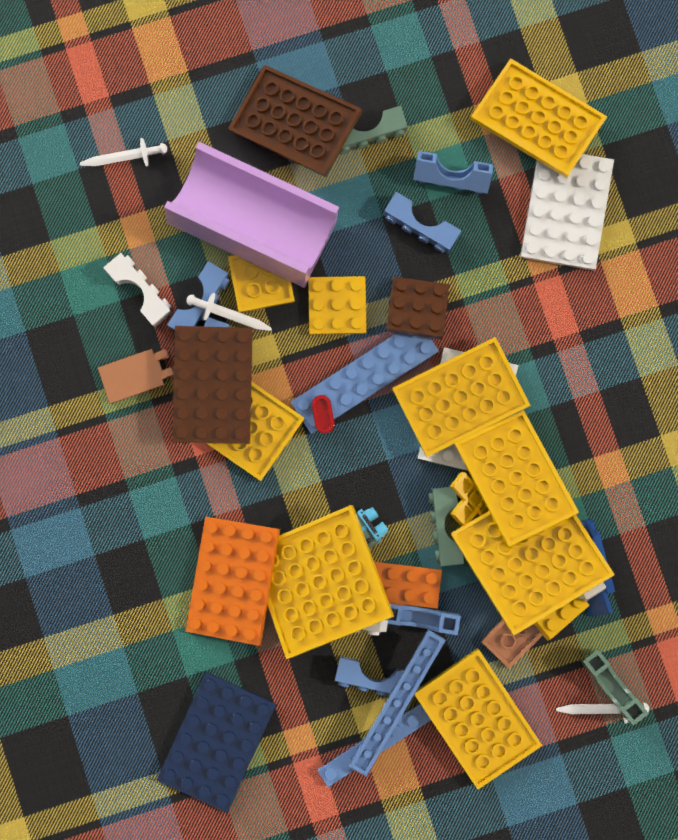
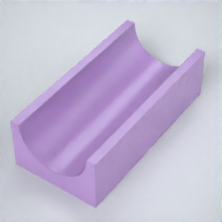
[164,142,339,288]

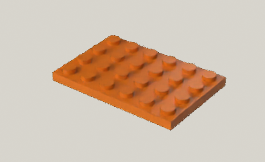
[185,517,280,646]

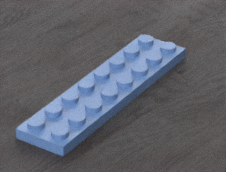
[291,333,439,434]

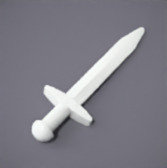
[80,138,167,166]
[187,293,272,331]
[556,702,649,724]

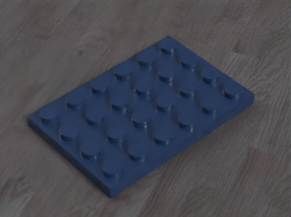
[157,671,276,813]

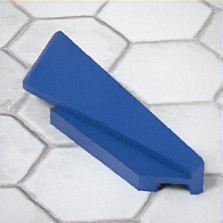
[581,519,615,617]

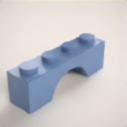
[413,151,493,194]
[384,192,461,253]
[167,261,230,331]
[387,602,461,635]
[335,656,404,696]

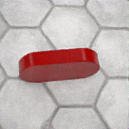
[312,395,334,434]

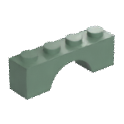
[340,106,408,155]
[429,487,464,566]
[581,649,649,726]

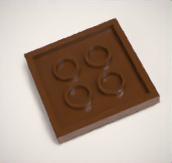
[386,277,450,340]

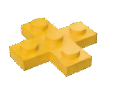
[450,472,489,527]

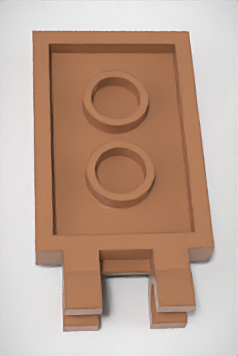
[98,349,174,404]
[481,619,542,669]

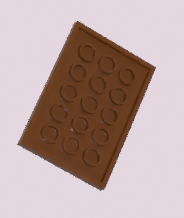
[228,65,363,177]
[172,326,253,444]

